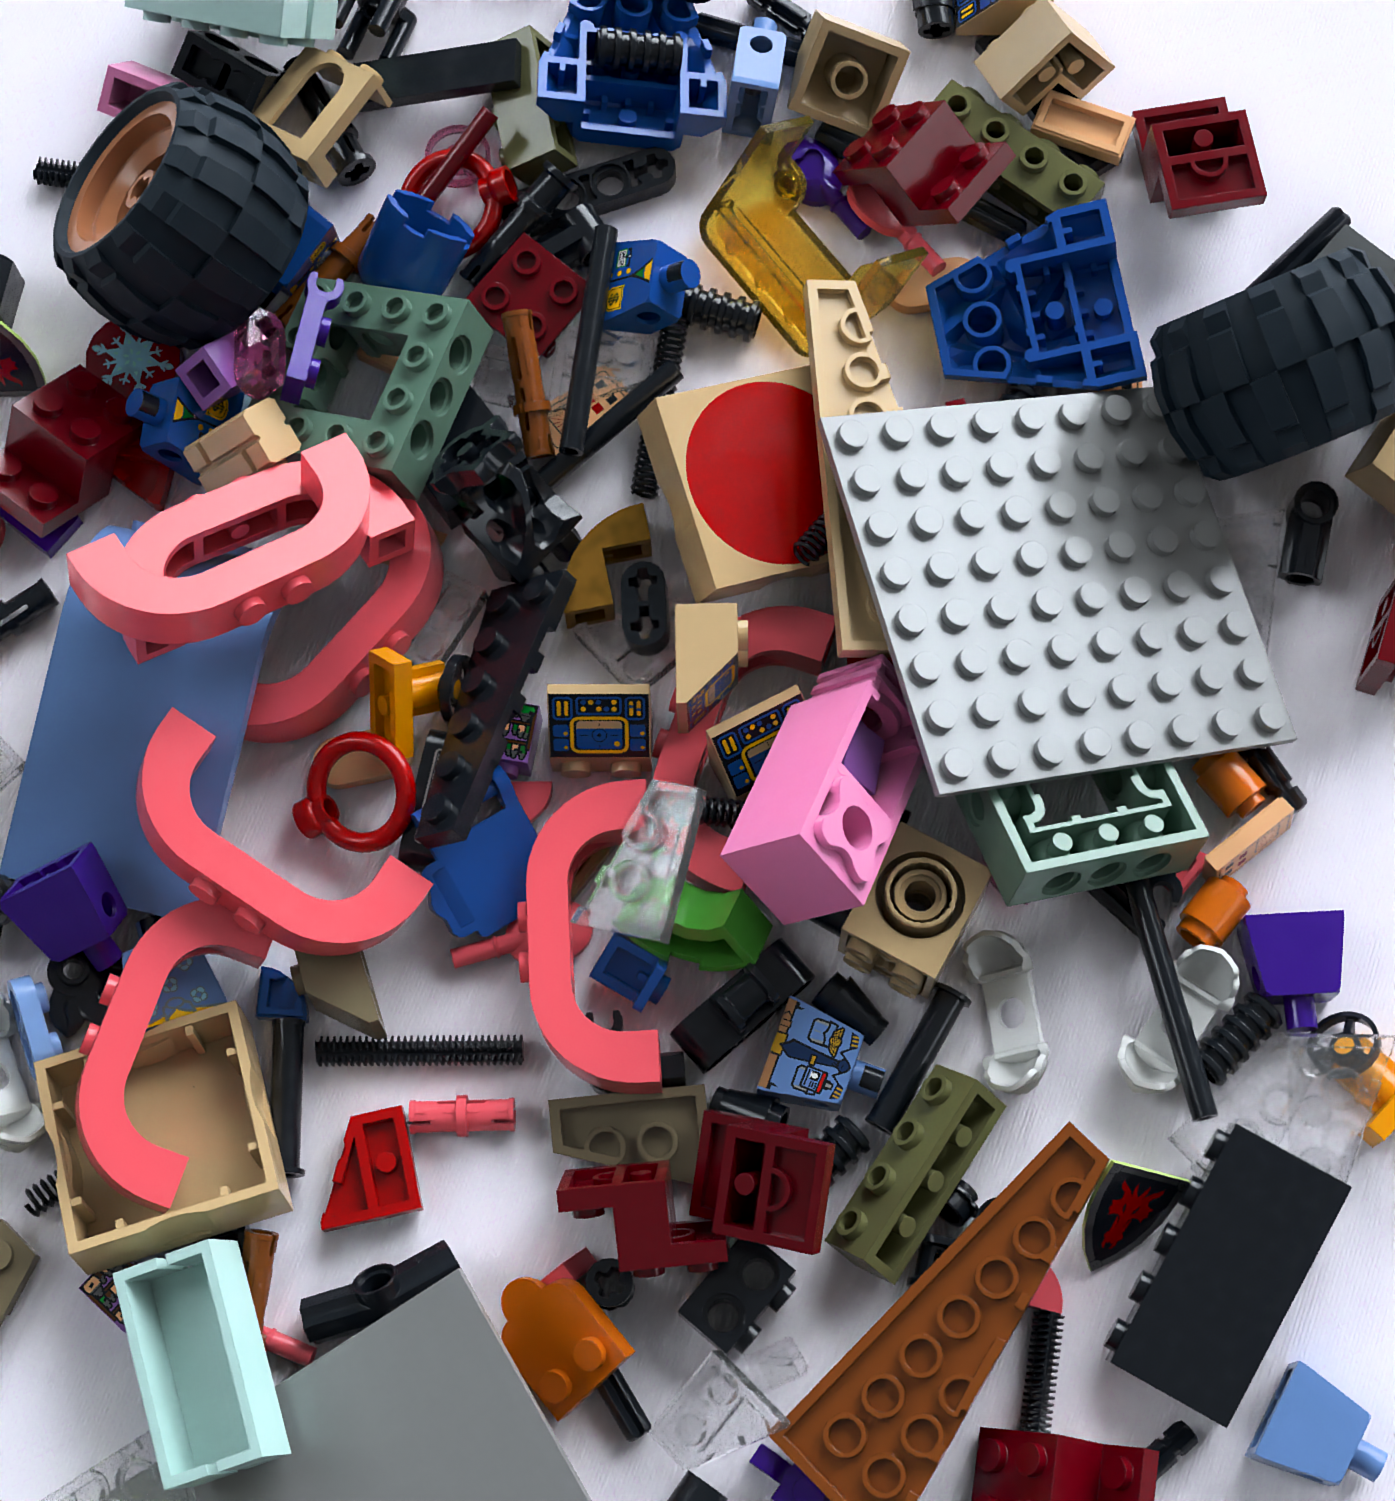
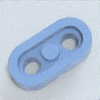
[7,975,63,1080]

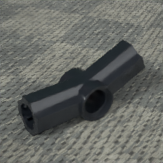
[299,1239,460,1345]

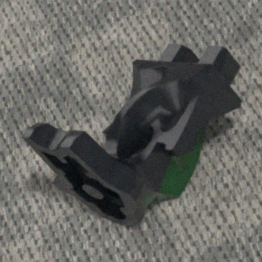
[429,415,582,584]

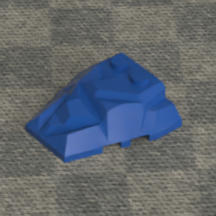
[536,0,727,152]
[925,198,1147,391]

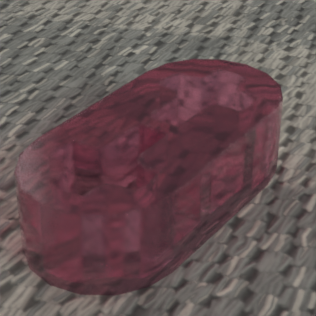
[234,308,286,400]

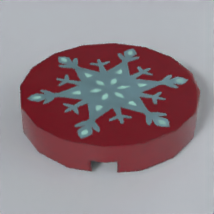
[86,321,183,399]

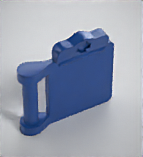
[410,765,538,937]

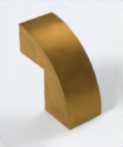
[564,503,652,629]

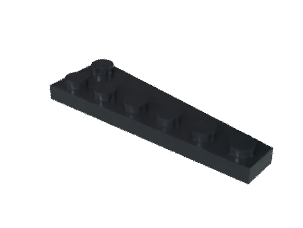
[415,568,577,849]

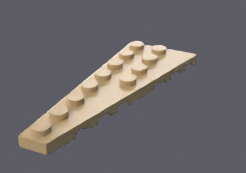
[803,279,903,658]

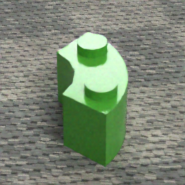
[616,870,773,972]

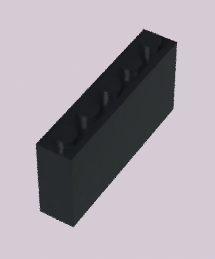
[1103,1123,1352,1428]

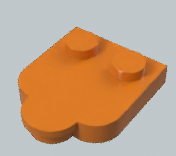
[501,1277,636,1421]

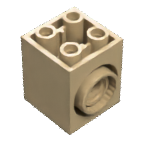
[838,821,992,999]

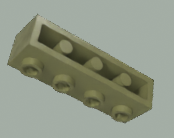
[933,79,1105,227]
[824,1064,1007,1285]

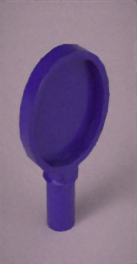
[773,135,872,240]

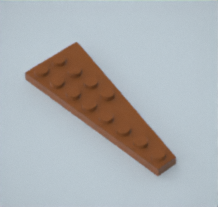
[768,1121,1110,1501]

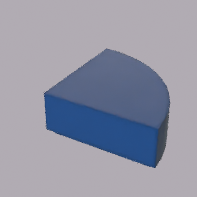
[255,966,309,1023]

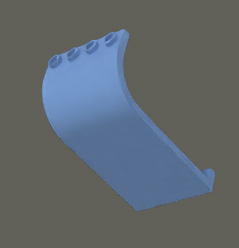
[0,520,282,917]

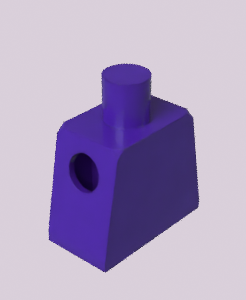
[0,841,127,972]
[1236,910,1345,1033]

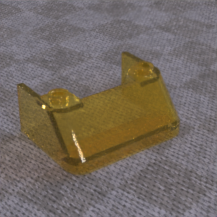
[699,116,929,357]

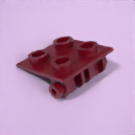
[465,232,586,359]

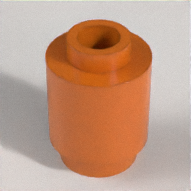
[1191,752,1267,819]
[1176,875,1251,947]

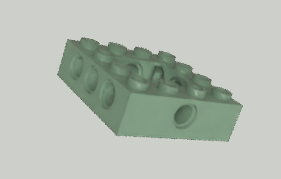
[248,277,494,501]
[954,762,1210,907]

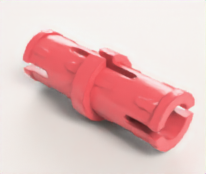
[409,1095,516,1137]

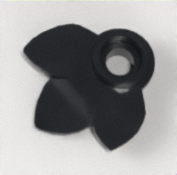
[47,951,123,1038]

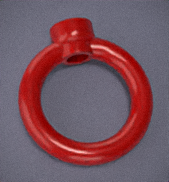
[401,148,519,259]
[292,731,416,853]

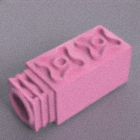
[720,654,924,925]

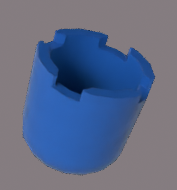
[357,189,475,295]

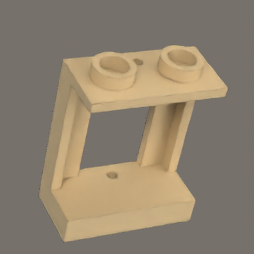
[253,47,393,189]

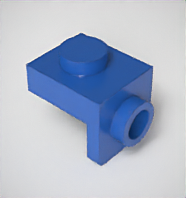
[589,929,672,1013]

